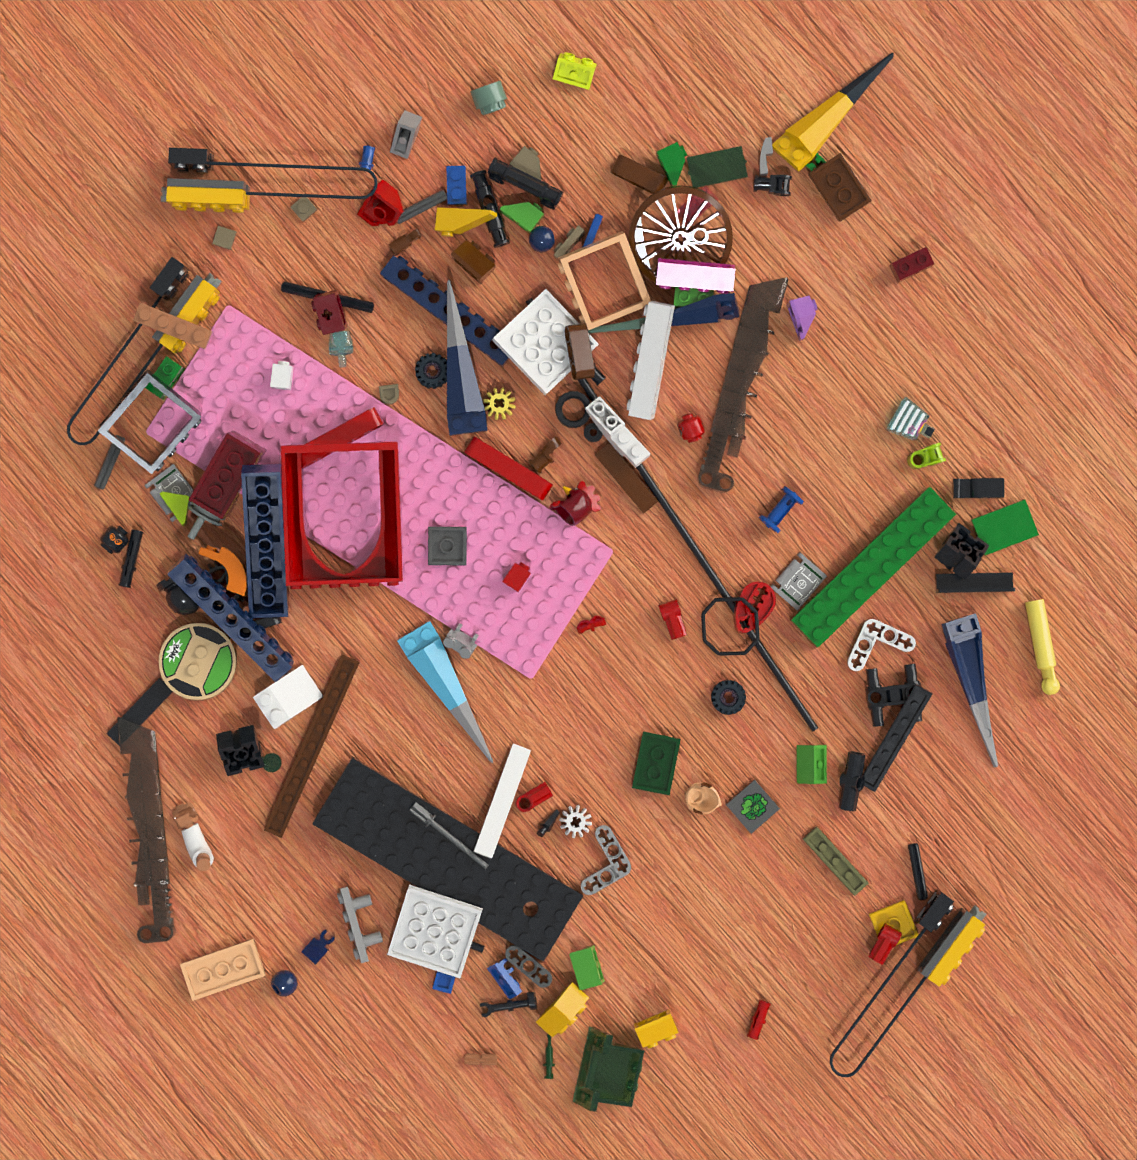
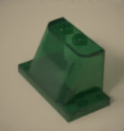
[572,1026,644,1112]

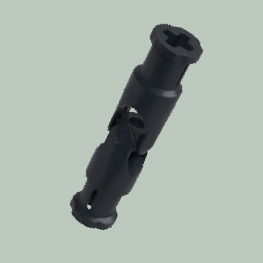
[470,170,510,248]

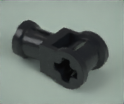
[753,174,792,196]

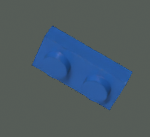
[446,165,467,205]

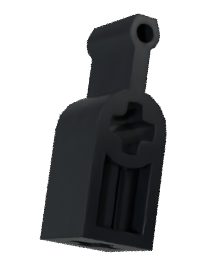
[953,478,1004,498]

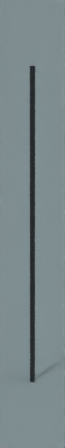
[526,298,818,732]

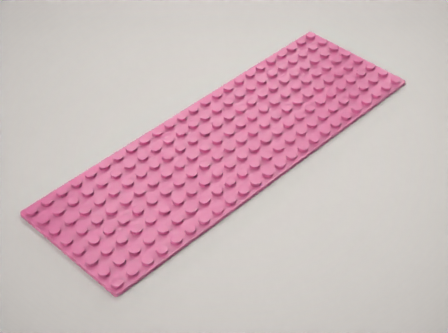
[146,305,613,678]

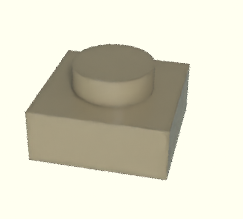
[290,197,317,222]

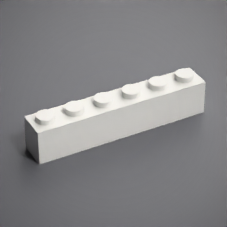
[627,301,675,420]

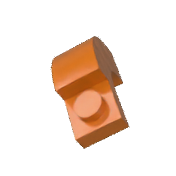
[198,545,248,597]

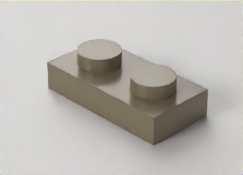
[554,225,585,262]

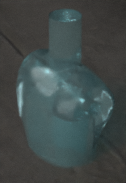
[329,331,353,367]

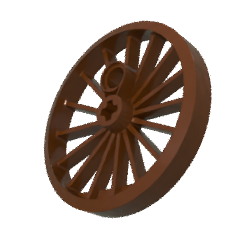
[629,185,733,289]

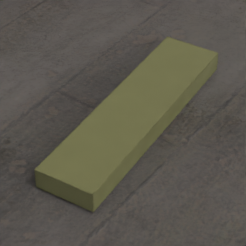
[803,826,869,896]

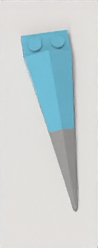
[397,621,493,763]

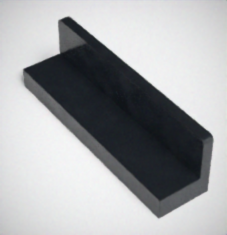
[935,572,1015,593]

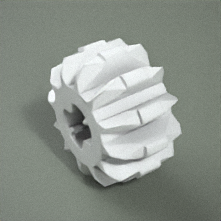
[560,805,592,838]

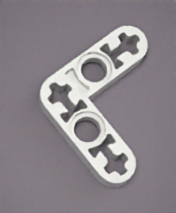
[847,619,916,671]

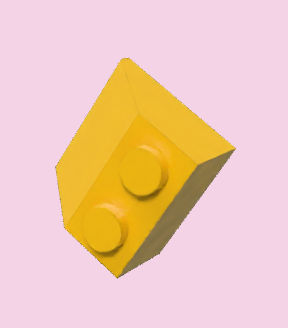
[634,1009,679,1049]

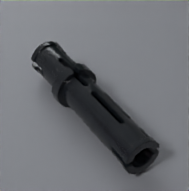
[118,529,144,588]

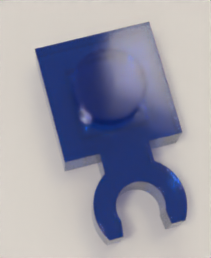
[302,929,335,965]

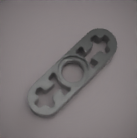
[505,945,552,988]

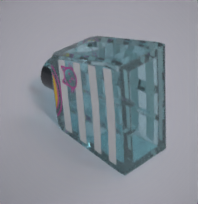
[886,397,935,440]

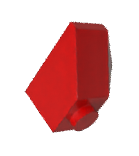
[357,179,404,226]

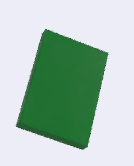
[971,500,1039,556]

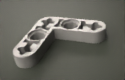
[581,825,631,895]

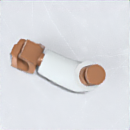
[172,803,214,871]

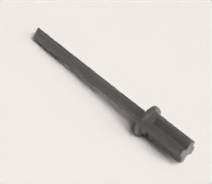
[409,802,489,869]

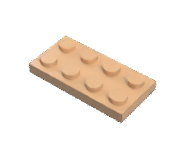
[180,939,266,1001]

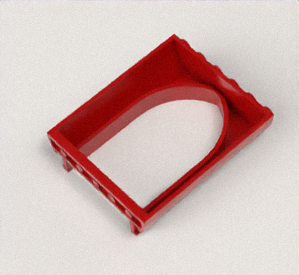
[281,442,403,589]

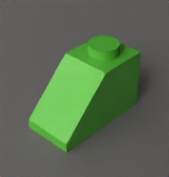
[499,202,544,234]

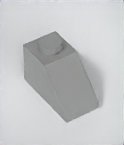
[390,110,422,159]

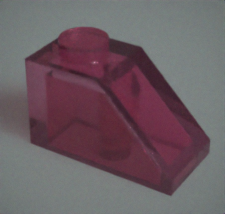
[678,186,719,225]

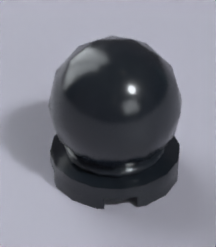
[156,573,202,615]

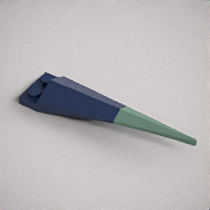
[588,293,739,333]

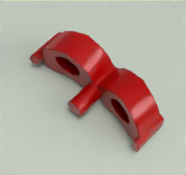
[577,616,606,634]

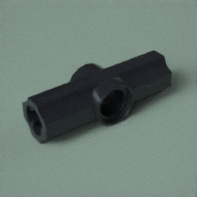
[839,751,866,812]

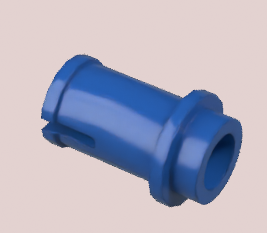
[359,146,375,170]

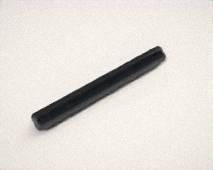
[281,281,374,313]

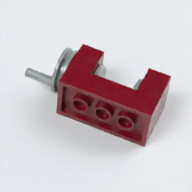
[187,431,267,540]

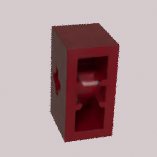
[889,247,935,283]
[311,289,347,335]

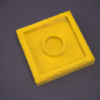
[869,900,919,945]

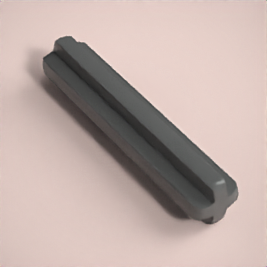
[397,190,447,224]
[94,435,125,490]

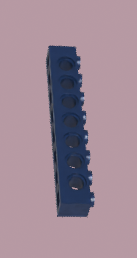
[380,255,509,367]
[167,554,294,682]

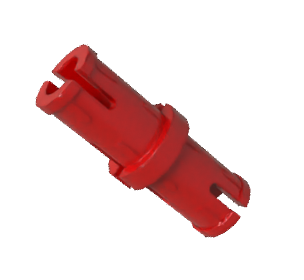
[747,999,771,1040]

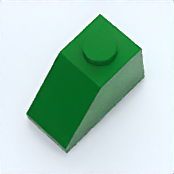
[656,142,687,186]

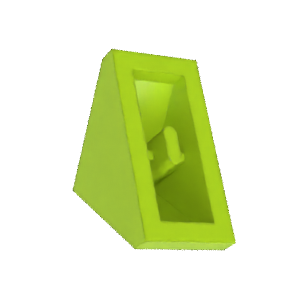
[160,491,190,526]

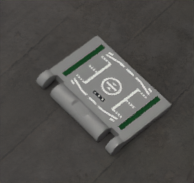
[144,464,194,522]
[770,552,827,611]

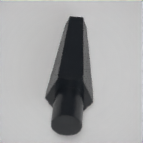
[537,809,560,837]

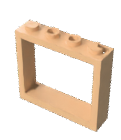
[557,231,651,330]

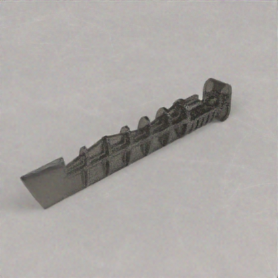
[697,277,788,493]
[117,717,176,943]

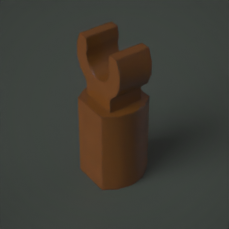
[389,229,422,256]

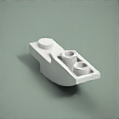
[585,396,650,468]

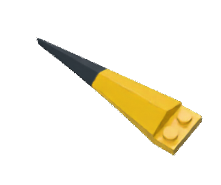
[772,53,894,172]

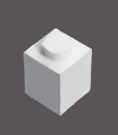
[270,361,294,390]

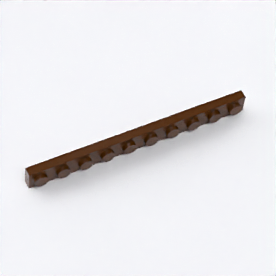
[264,654,360,838]

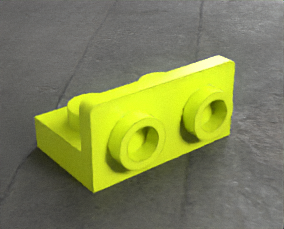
[553,52,597,90]

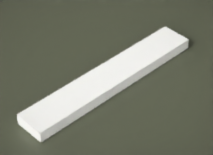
[473,744,531,858]

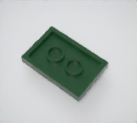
[632,731,681,796]

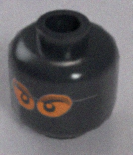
[100,526,129,554]

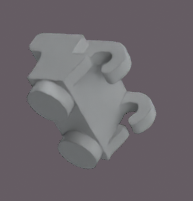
[443,623,479,659]

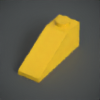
[435,207,497,237]

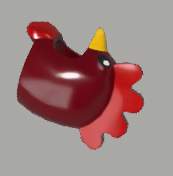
[549,481,601,526]

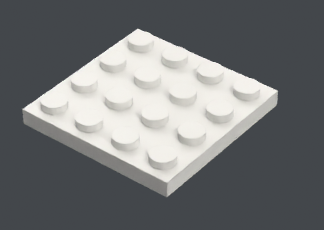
[492,289,599,395]
[387,885,483,978]

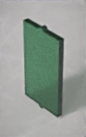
[686,146,748,188]

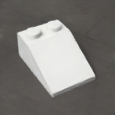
[253,665,323,729]

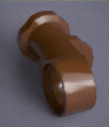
[528,436,562,474]

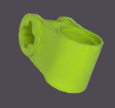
[907,443,946,469]

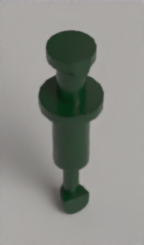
[543,1034,555,1079]

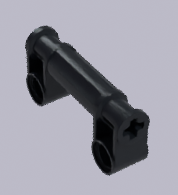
[487,157,564,210]

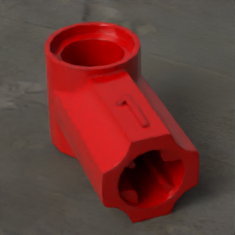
[658,599,687,640]
[515,782,553,812]
[868,923,902,965]

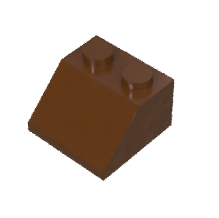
[451,240,496,284]

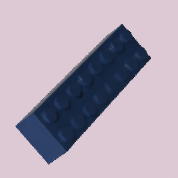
[241,464,289,618]

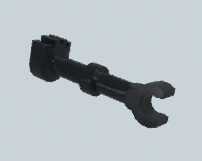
[480,991,537,1017]

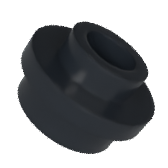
[584,423,603,442]

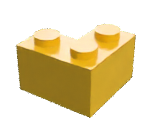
[536,982,589,1038]

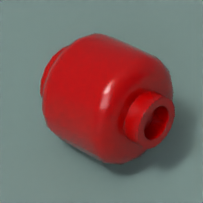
[677,413,705,443]

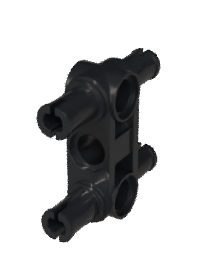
[866,664,922,727]

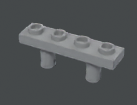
[337,886,383,963]

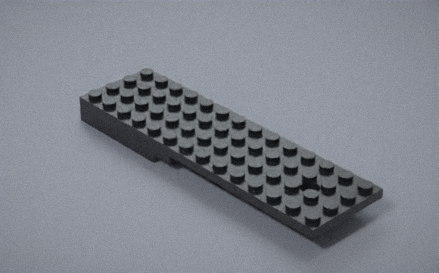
[312,756,583,962]

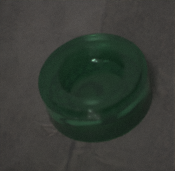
[263,753,282,772]

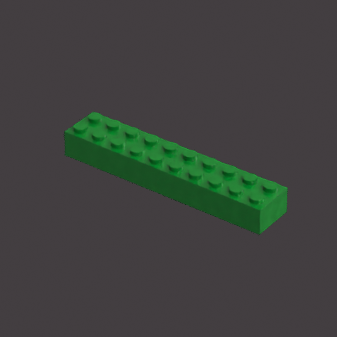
[790,487,956,648]

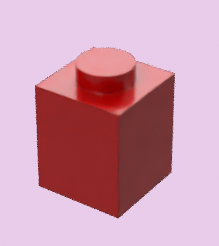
[502,562,531,593]

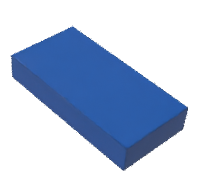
[583,214,603,247]

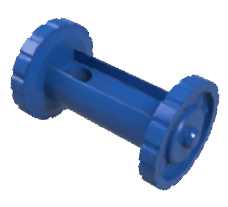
[759,486,804,533]

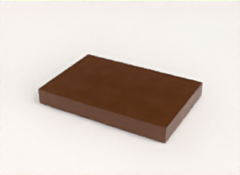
[808,153,872,222]

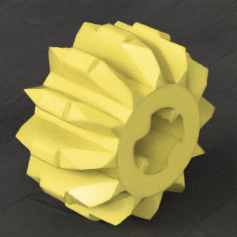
[483,388,516,420]

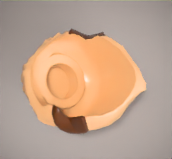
[684,782,722,815]

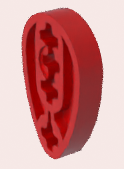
[734,582,776,634]

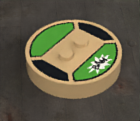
[159,623,237,701]

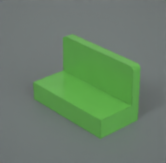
[797,745,827,784]
[569,945,605,990]

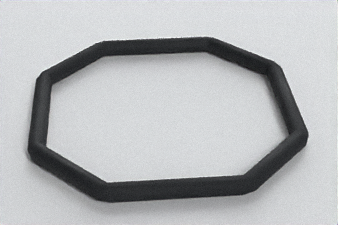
[701,597,760,656]

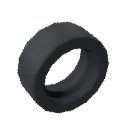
[555,391,590,428]

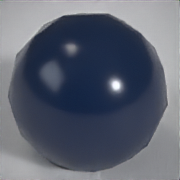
[529,226,555,253]
[271,970,298,997]

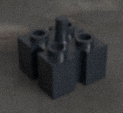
[934,523,989,580]
[216,725,265,776]

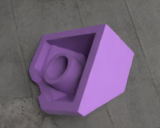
[786,296,818,341]

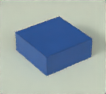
[432,971,455,994]

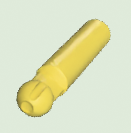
[1025,599,1060,695]

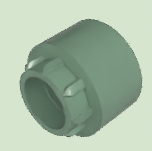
[470,80,507,115]

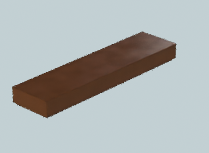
[595,443,658,514]

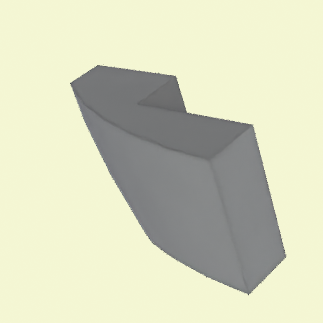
[759,137,773,177]

